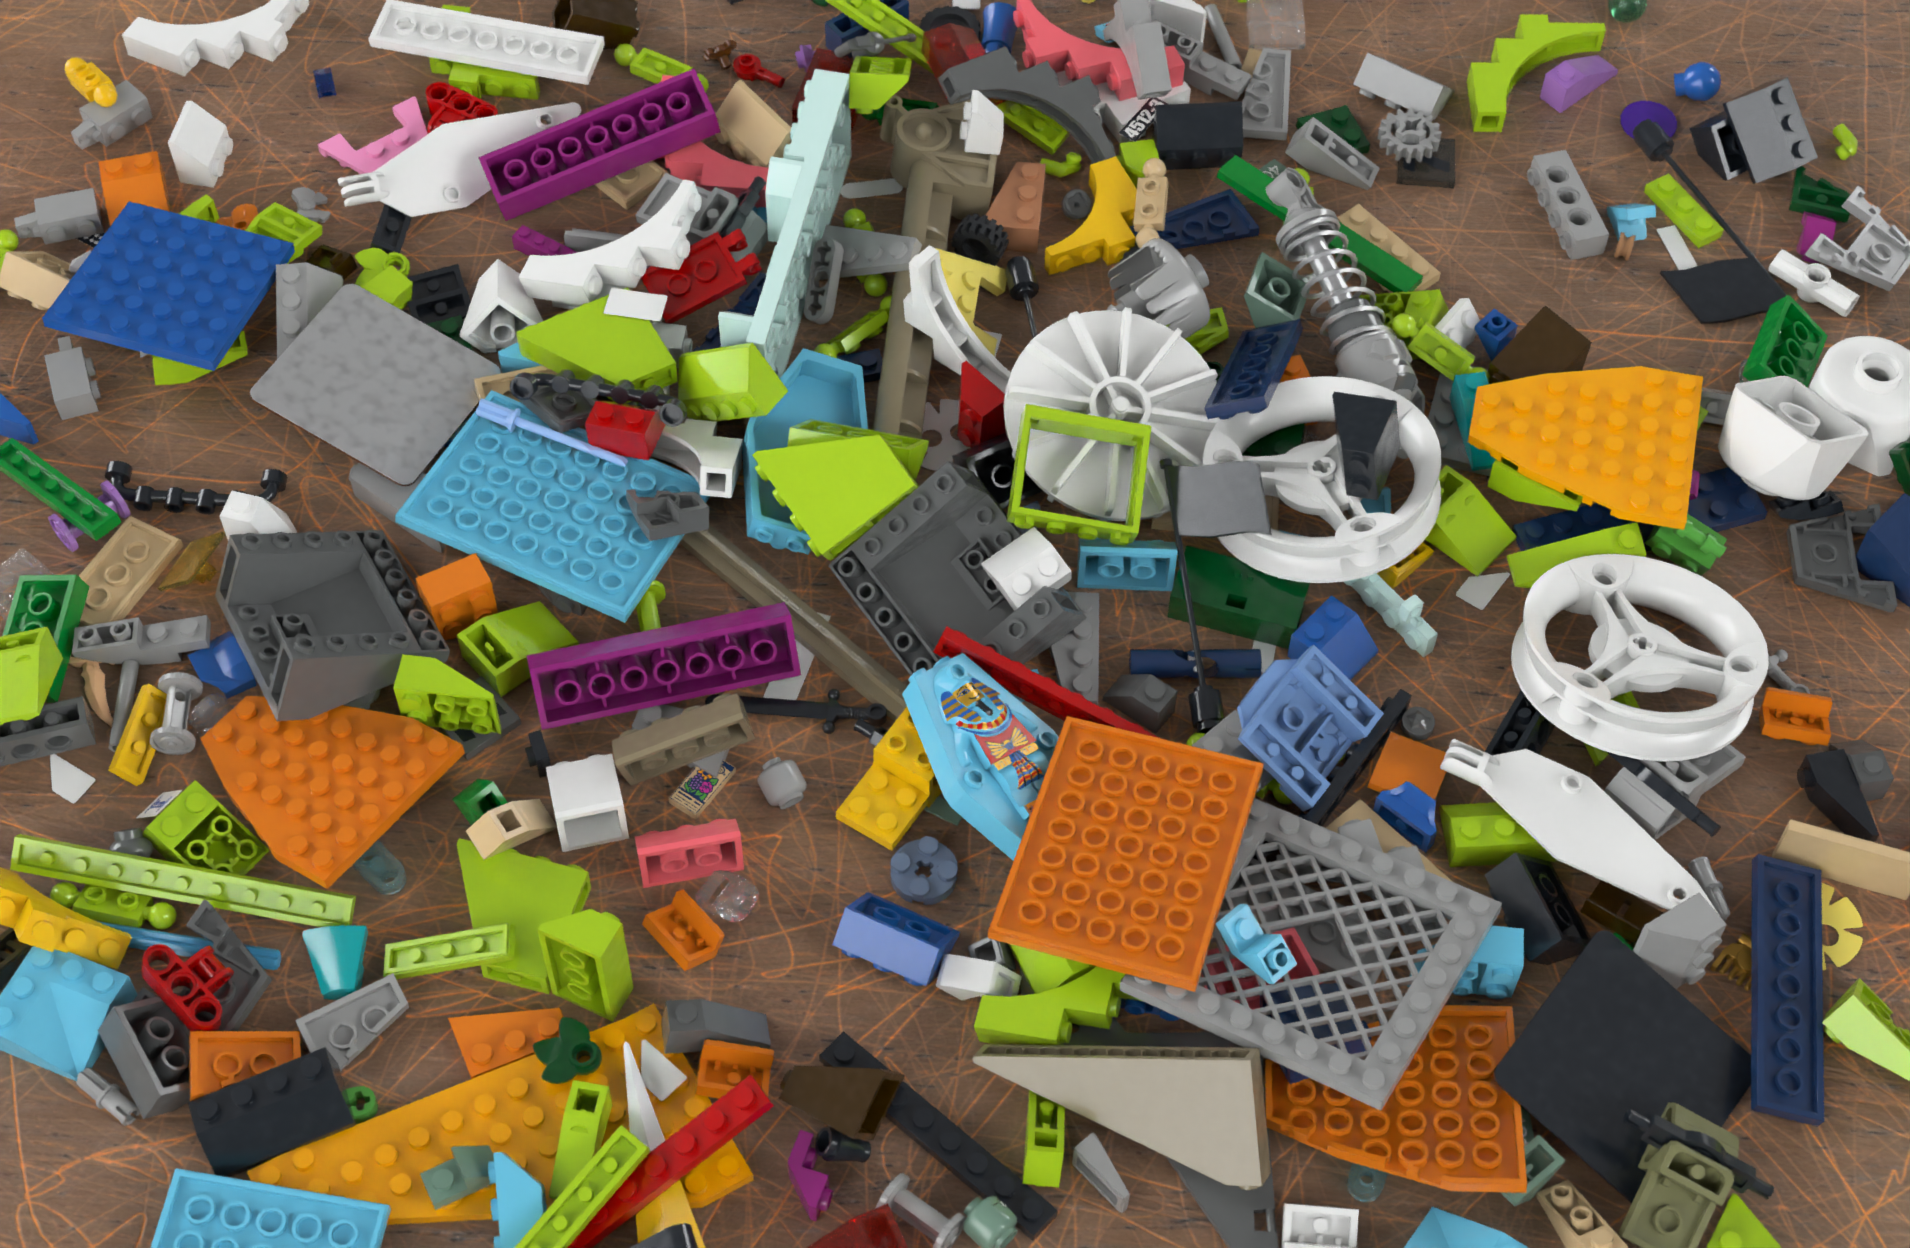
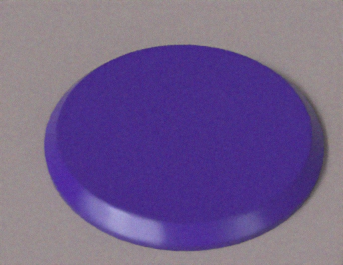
[1620,101,1677,139]

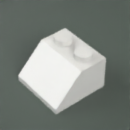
[168,100,233,188]
[981,527,1072,611]

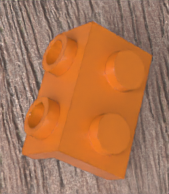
[1759,687,1833,746]
[642,889,725,971]
[695,1039,774,1099]

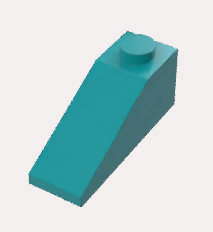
[1449,372,1496,471]

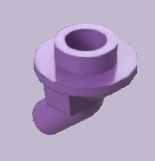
[795,45,835,73]

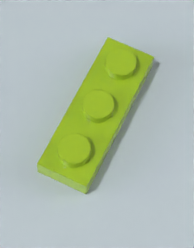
[1644,173,1724,248]

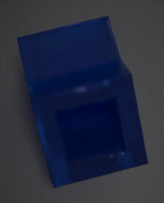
[313,67,337,98]

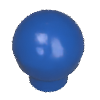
[1674,62,1721,101]

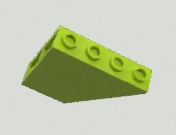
[516,287,678,404]
[752,435,919,561]
[457,838,591,994]

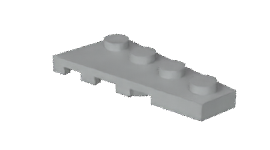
[1242,48,1291,141]
[1049,592,1099,705]

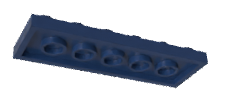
[1204,319,1303,420]

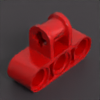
[425,82,498,134]
[142,944,234,1031]

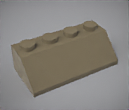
[612,693,756,786]

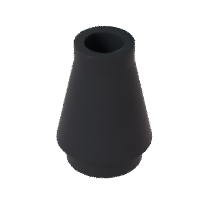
[815,1127,871,1163]

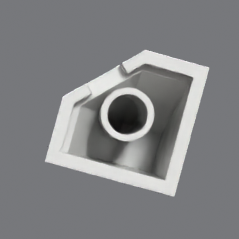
[460,259,543,353]
[220,491,298,541]

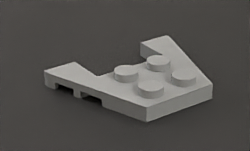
[1805,186,1910,291]

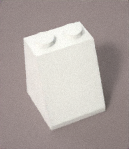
[546,754,629,852]

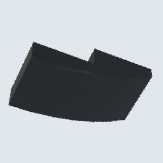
[1768,491,1844,520]

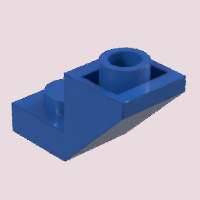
[1474,309,1518,361]

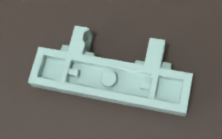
[1344,573,1438,658]

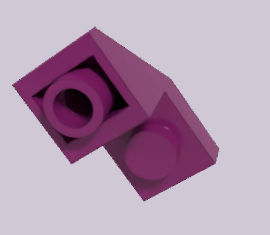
[1796,211,1836,264]
[787,1130,833,1222]

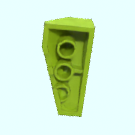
[1506,522,1646,589]

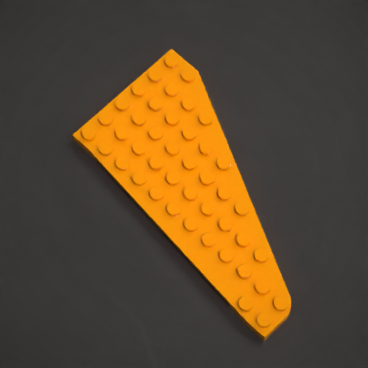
[247,1003,754,1225]

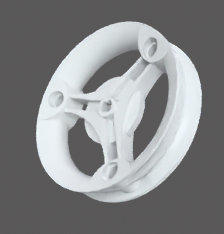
[1203,376,1441,583]
[1511,554,1769,761]

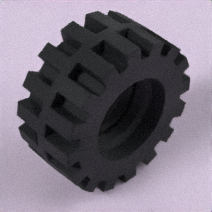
[951,214,1009,266]

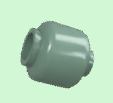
[963,1196,1018,1248]

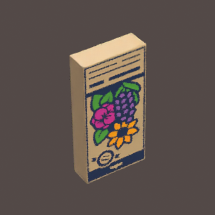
[669,760,736,820]

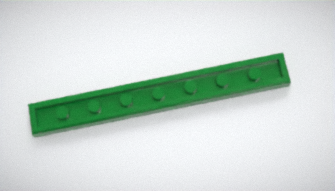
[1217,155,1423,293]

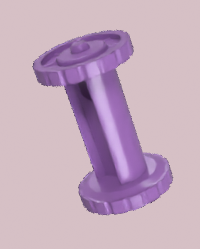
[48,480,131,552]

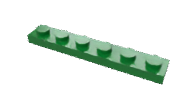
[0,438,122,541]

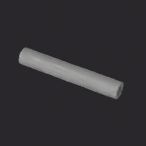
[1204,4,1242,69]
[108,660,139,752]

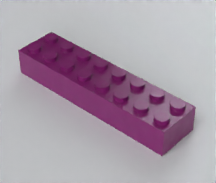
[478,69,721,221]
[526,602,801,730]

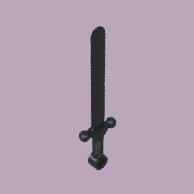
[705,689,887,734]

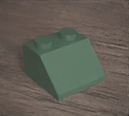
[1244,252,1311,328]

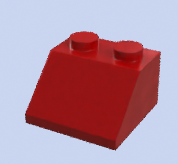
[957,361,1006,448]
[585,401,665,461]

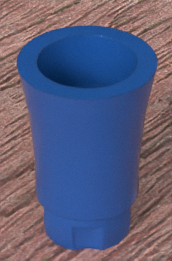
[981,2,1017,56]

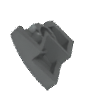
[626,489,709,541]

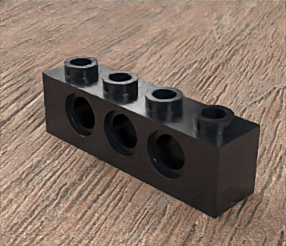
[1485,690,1555,756]

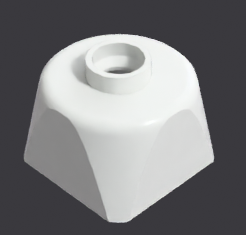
[1809,336,1910,476]
[1718,375,1869,500]

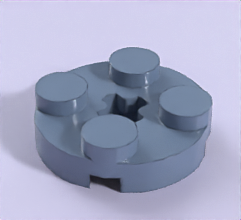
[891,836,958,905]

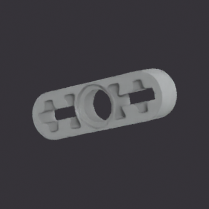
[804,237,844,325]

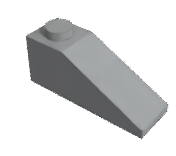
[1285,117,1380,190]

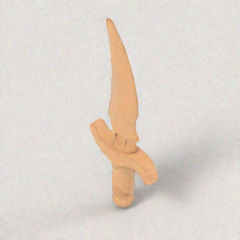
[68,656,114,727]

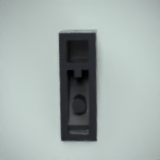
[1797,749,1879,842]

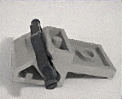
[635,173,768,262]
[1604,744,1746,840]

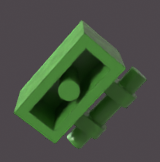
[1645,514,1727,576]

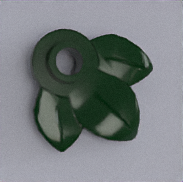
[533,1017,602,1084]

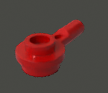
[733,54,785,88]

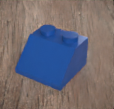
[1287,595,1378,681]

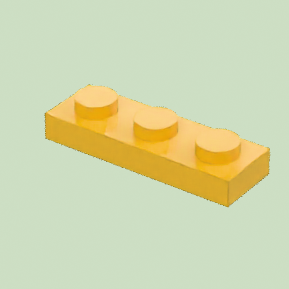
[108,683,167,786]

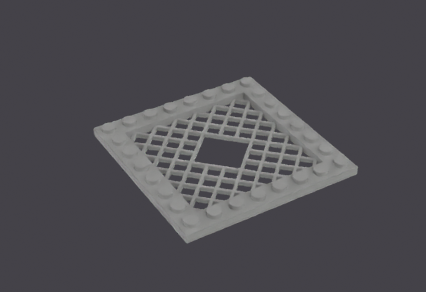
[1120,798,1502,1111]

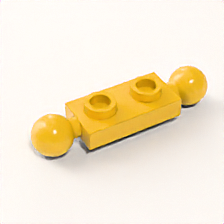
[65,57,118,107]

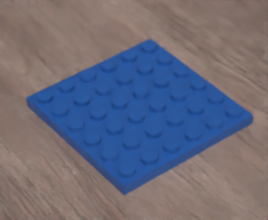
[42,201,295,371]

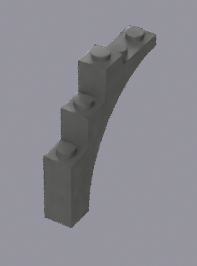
[938,46,1116,164]

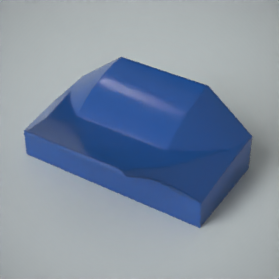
[187,631,257,699]
[1373,781,1437,853]

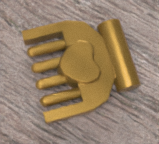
[1710,933,1752,996]

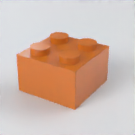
[415,553,498,640]

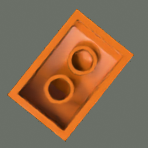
[98,151,171,226]

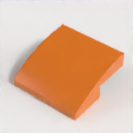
[1367,732,1447,800]

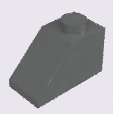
[1102,674,1178,734]
[1828,740,1894,801]

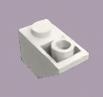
[960,90,1004,155]

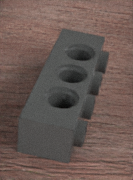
[0,696,96,767]

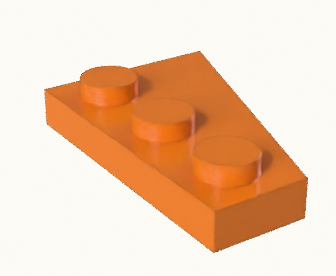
[448,1008,563,1079]
[189,1031,301,1102]

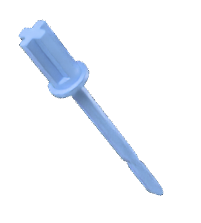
[475,398,629,466]

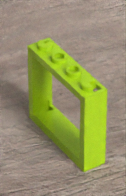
[1007,404,1151,545]

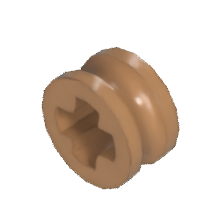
[1614,232,1635,261]

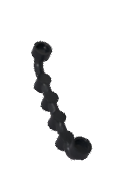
[510,369,687,427]
[105,461,288,515]

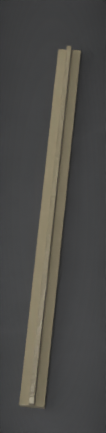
[679,524,907,722]

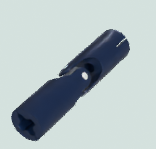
[1129,649,1262,678]

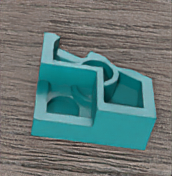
[302,925,368,1000]

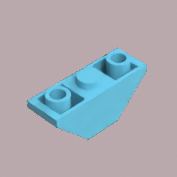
[488,1152,547,1248]

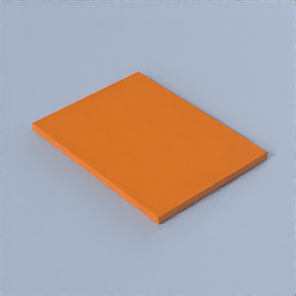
[988,716,1264,992]

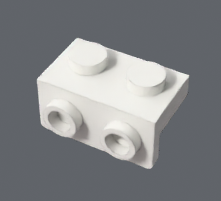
[1435,298,1480,349]
[1281,1203,1359,1248]

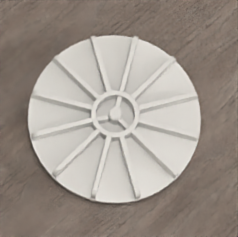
[1003,307,1220,522]

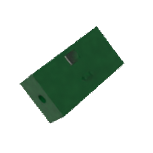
[1167,546,1310,649]

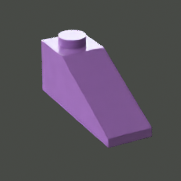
[1540,54,1618,113]

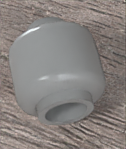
[757,757,807,809]

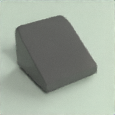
[968,937,1016,971]

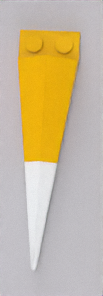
[623,1041,705,1248]

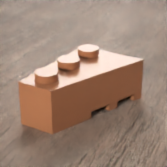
[986,162,1046,253]

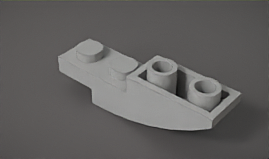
[1153,20,1252,100]
[72,615,211,665]

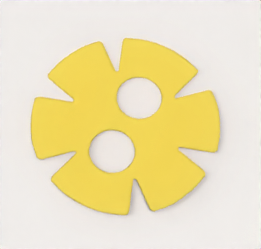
[1822,883,1863,970]

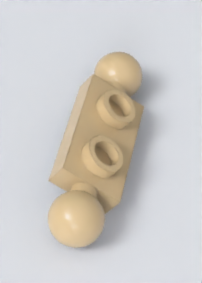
[1133,158,1169,248]

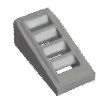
[1072,1132,1130,1213]

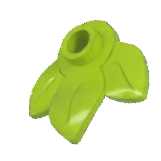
[355,248,410,287]

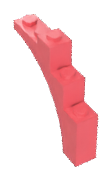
[1013,0,1185,101]
[660,75,768,208]

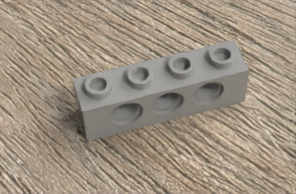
[1527,150,1609,260]

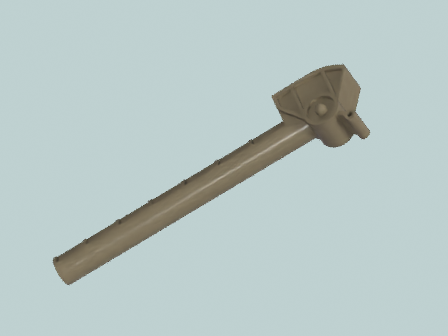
[873,95,997,481]

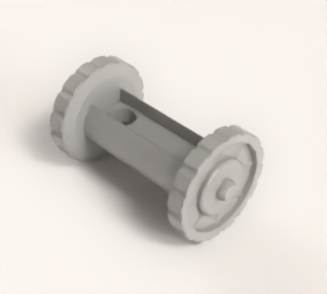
[150,672,203,755]
[875,1173,966,1248]

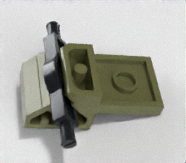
[1617,1102,1774,1248]

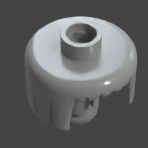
[1107,238,1210,339]

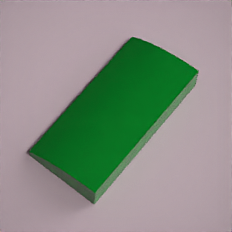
[1742,294,1828,387]
[2,574,90,703]

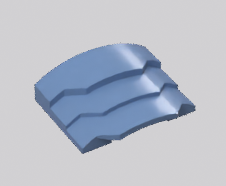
[1237,645,1384,811]

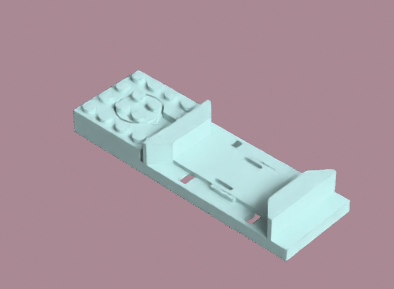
[718,69,852,379]

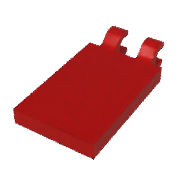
[640,229,762,324]

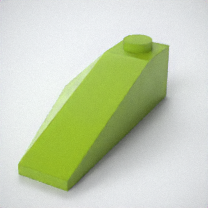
[1822,978,1910,1081]

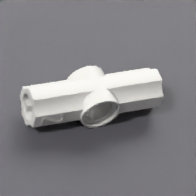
[1768,249,1860,317]

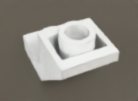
[936,954,1022,1001]

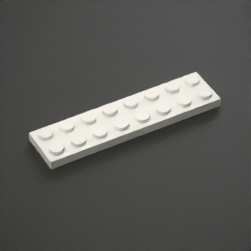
[369,0,605,85]

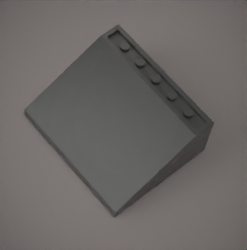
[828,461,1087,676]
[215,530,450,721]

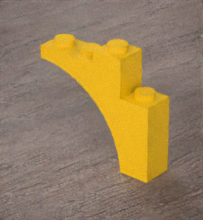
[1044,156,1137,275]
[0,867,132,970]

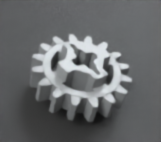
[1377,108,1442,163]

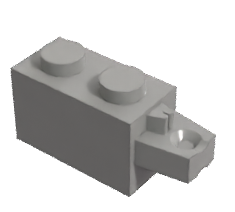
[71,80,153,149]
[15,188,104,244]
[44,336,101,420]

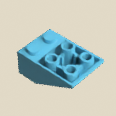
[1407,925,1524,999]

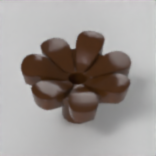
[702,40,737,70]

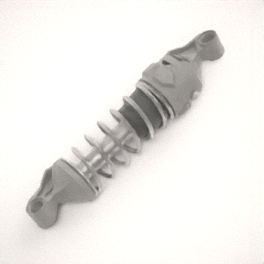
[1266,167,1425,459]

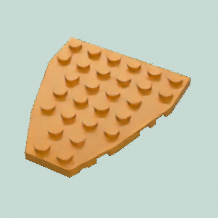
[1468,366,1703,530]

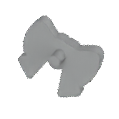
[291,187,331,223]

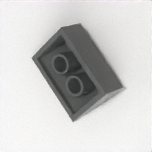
[97,992,190,1119]

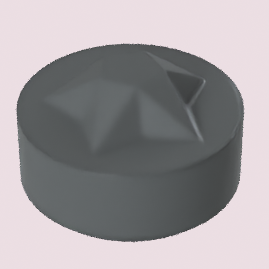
[1061,189,1092,220]
[1401,707,1435,741]

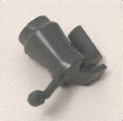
[834,31,916,59]

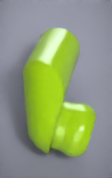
[1832,124,1858,160]
[1040,152,1082,178]

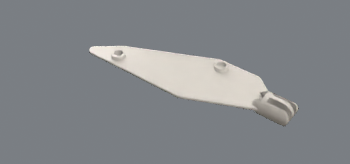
[338,102,581,217]
[1440,739,1720,916]

